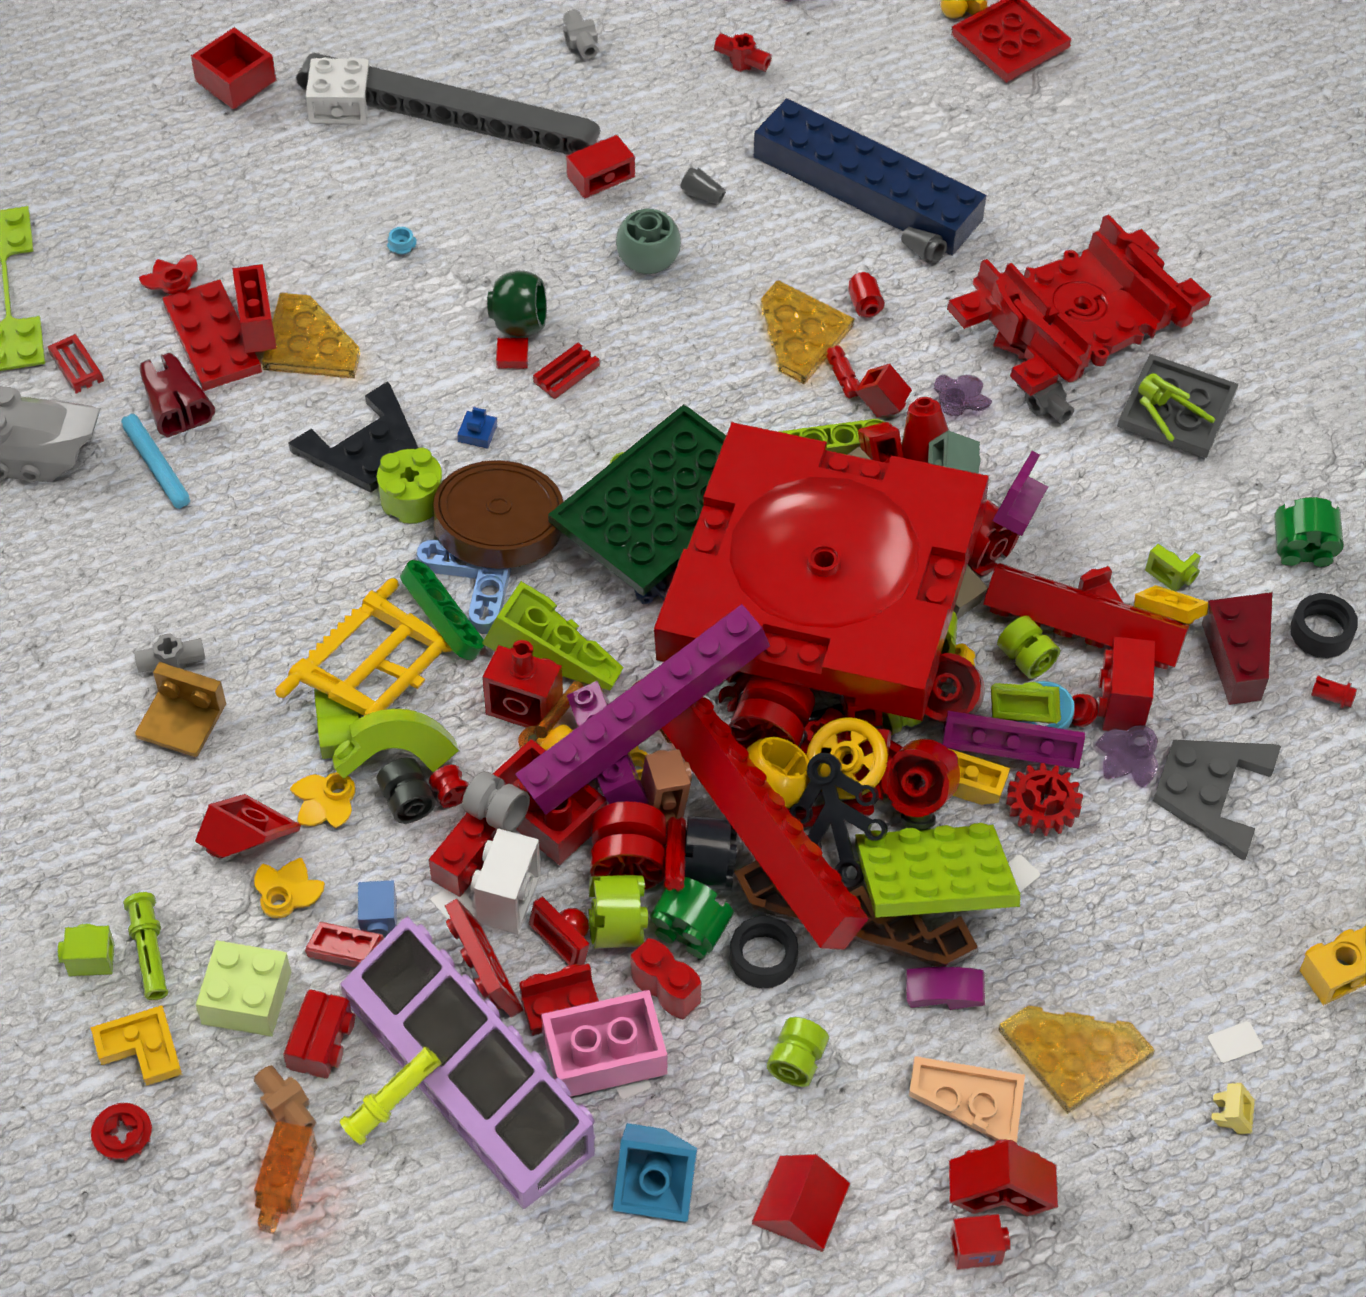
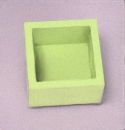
[196,940,292,1037]

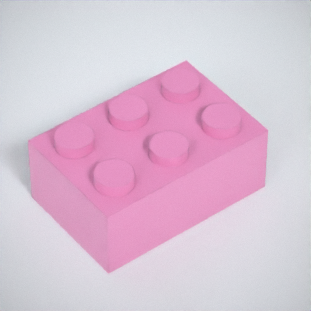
[541,990,667,1097]

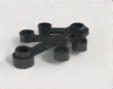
[790,753,888,888]

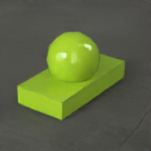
[991,682,1061,724]

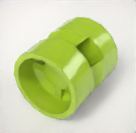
[997,616,1061,679]
[766,1017,830,1087]

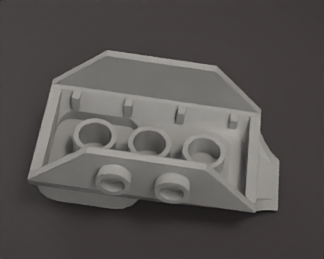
[0,386,101,482]

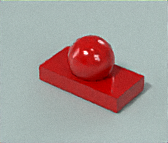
[529,896,590,965]

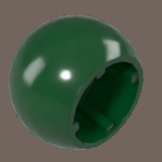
[487,270,547,338]

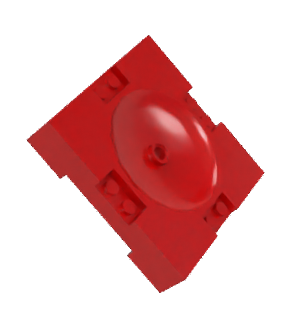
[654,422,989,721]

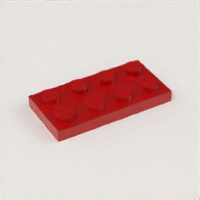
[162,279,262,391]

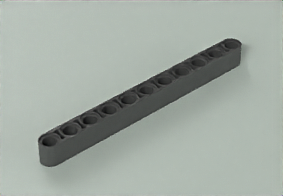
[296,53,601,155]

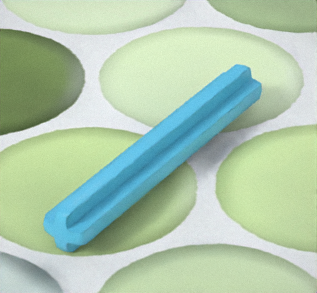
[121,414,190,509]

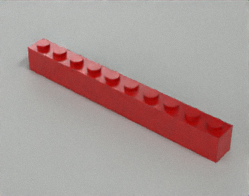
[661,696,869,950]

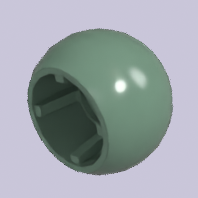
[616,208,681,274]

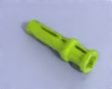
[123,892,168,1001]

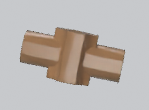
[253,1065,317,1137]

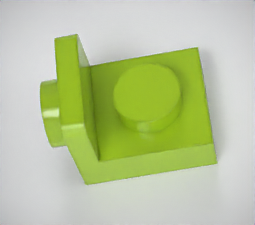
[1145,543,1201,592]

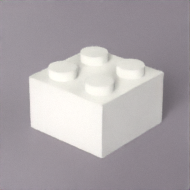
[470,828,541,934]

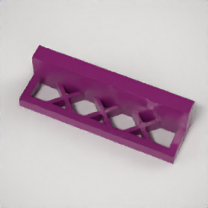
[993,450,1048,536]
[942,711,1085,769]

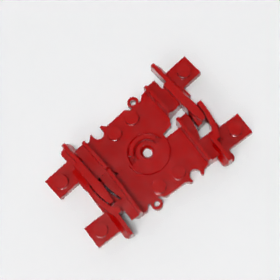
[947,214,1212,396]

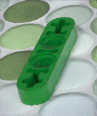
[400,560,484,661]

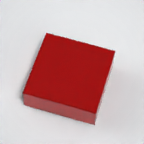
[496,338,529,369]

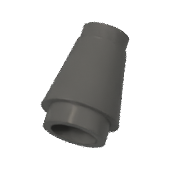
[680,167,726,205]
[901,227,947,263]

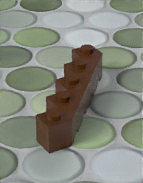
[734,860,979,967]

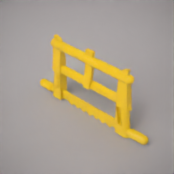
[275,578,452,716]

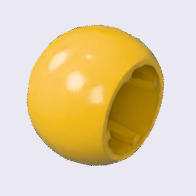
[747,737,810,810]

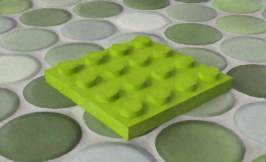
[855,823,1020,917]

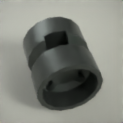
[376,757,436,824]

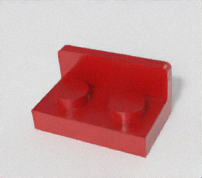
[519,964,599,1036]

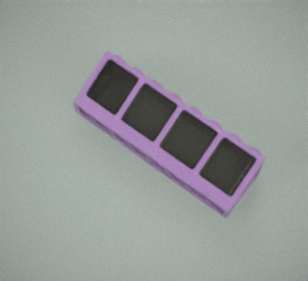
[340,916,595,1209]

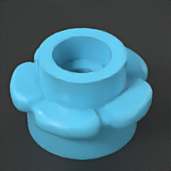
[387,227,417,255]

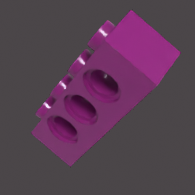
[567,681,649,804]

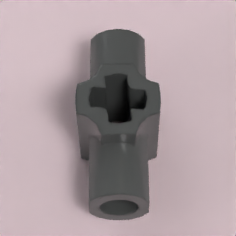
[1017,380,1074,424]

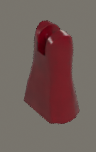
[140,352,215,438]

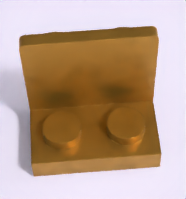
[135,662,226,757]

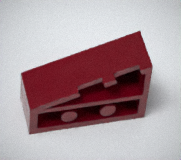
[1202,592,1273,705]

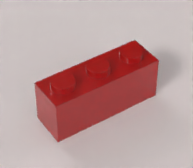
[232,264,277,353]

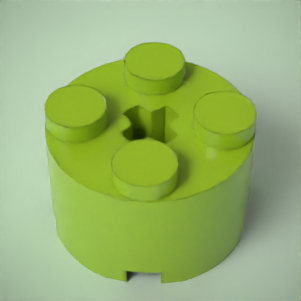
[377,448,443,524]
[588,875,648,948]

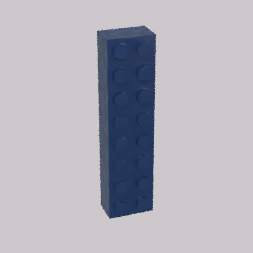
[753,98,987,256]

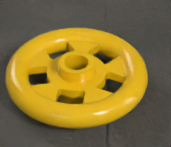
[806,718,888,799]

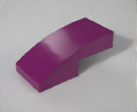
[907,967,985,1010]

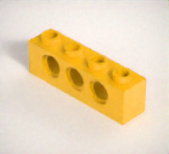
[1299,924,1366,1005]

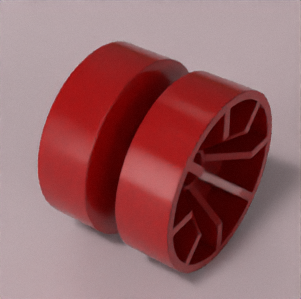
[729,675,815,749]
[590,802,666,890]

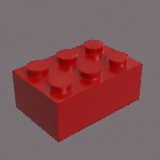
[492,739,607,866]

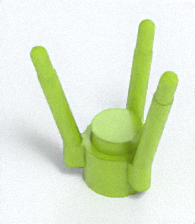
[1138,373,1215,442]

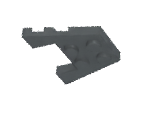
[1153,739,1281,860]

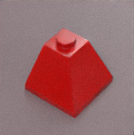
[195,794,301,858]

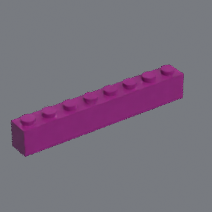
[515,604,770,815]

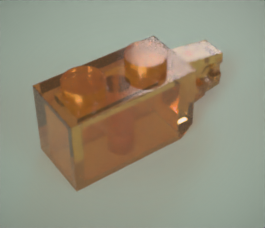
[254,1121,318,1234]

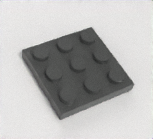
[1117,354,1239,458]

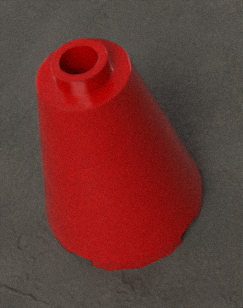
[901,397,949,463]

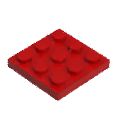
[951,0,1072,83]

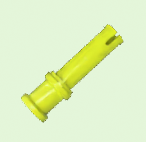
[339,1046,442,1145]

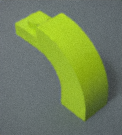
[332,709,459,779]

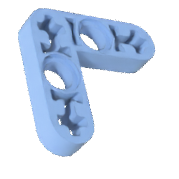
[417,540,511,634]

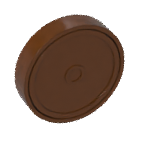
[433,460,564,569]

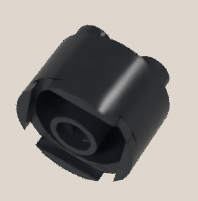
[685,816,737,891]

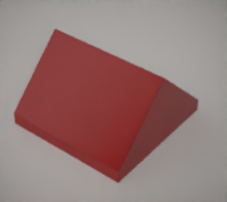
[752,1154,850,1252]

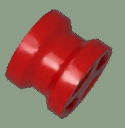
[428,764,469,808]

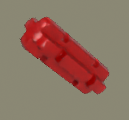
[826,345,860,399]

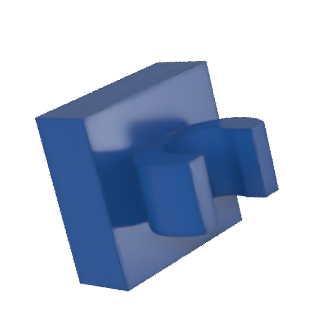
[457,407,498,449]

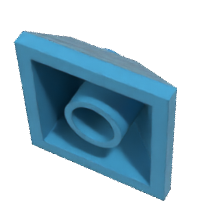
[612,1123,697,1222]

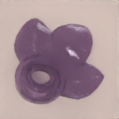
[934,374,993,416]
[1096,726,1158,788]

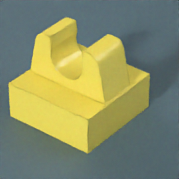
[1211,1083,1255,1134]

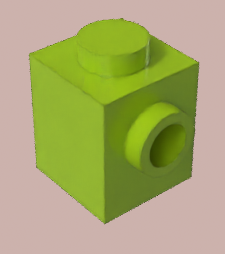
[58,924,115,976]

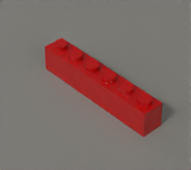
[983,563,1190,669]

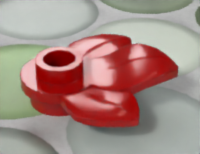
[139,254,198,294]

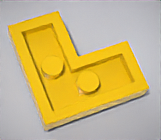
[90,1005,182,1086]

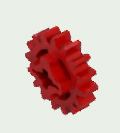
[1006,763,1083,836]

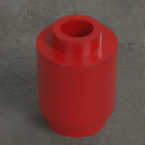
[848,272,885,317]

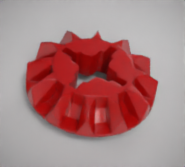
[91,1103,153,1161]

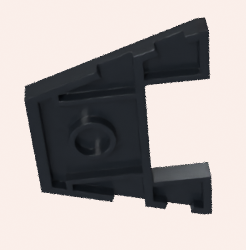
[288,381,419,493]

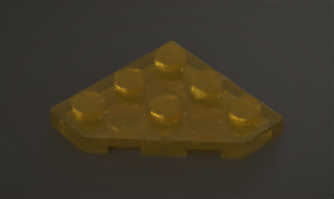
[760,280,855,384]
[262,293,360,379]
[998,1005,1155,1114]

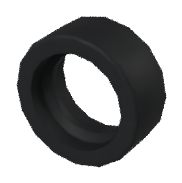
[1291,593,1358,658]
[730,916,798,988]

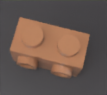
[641,749,692,825]

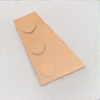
[909,1056,1025,1143]

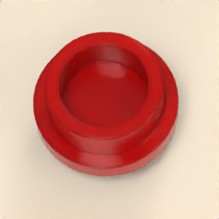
[1071,694,1099,727]

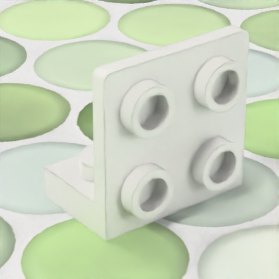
[306,58,369,124]

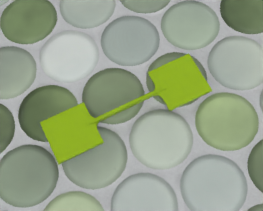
[0,206,45,371]

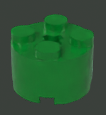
[1274,497,1344,567]
[650,877,734,959]

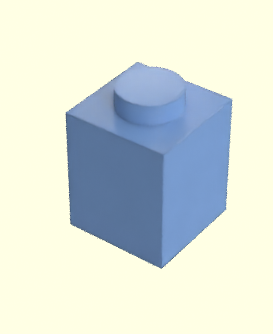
[358,880,397,938]

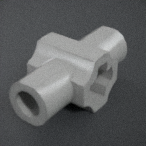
[563,9,598,59]
[134,633,206,673]

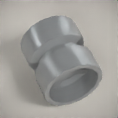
[462,771,530,832]

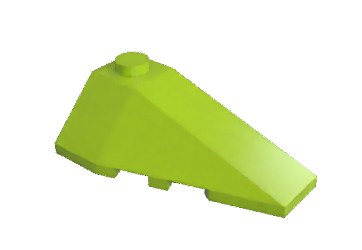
[482,581,624,691]

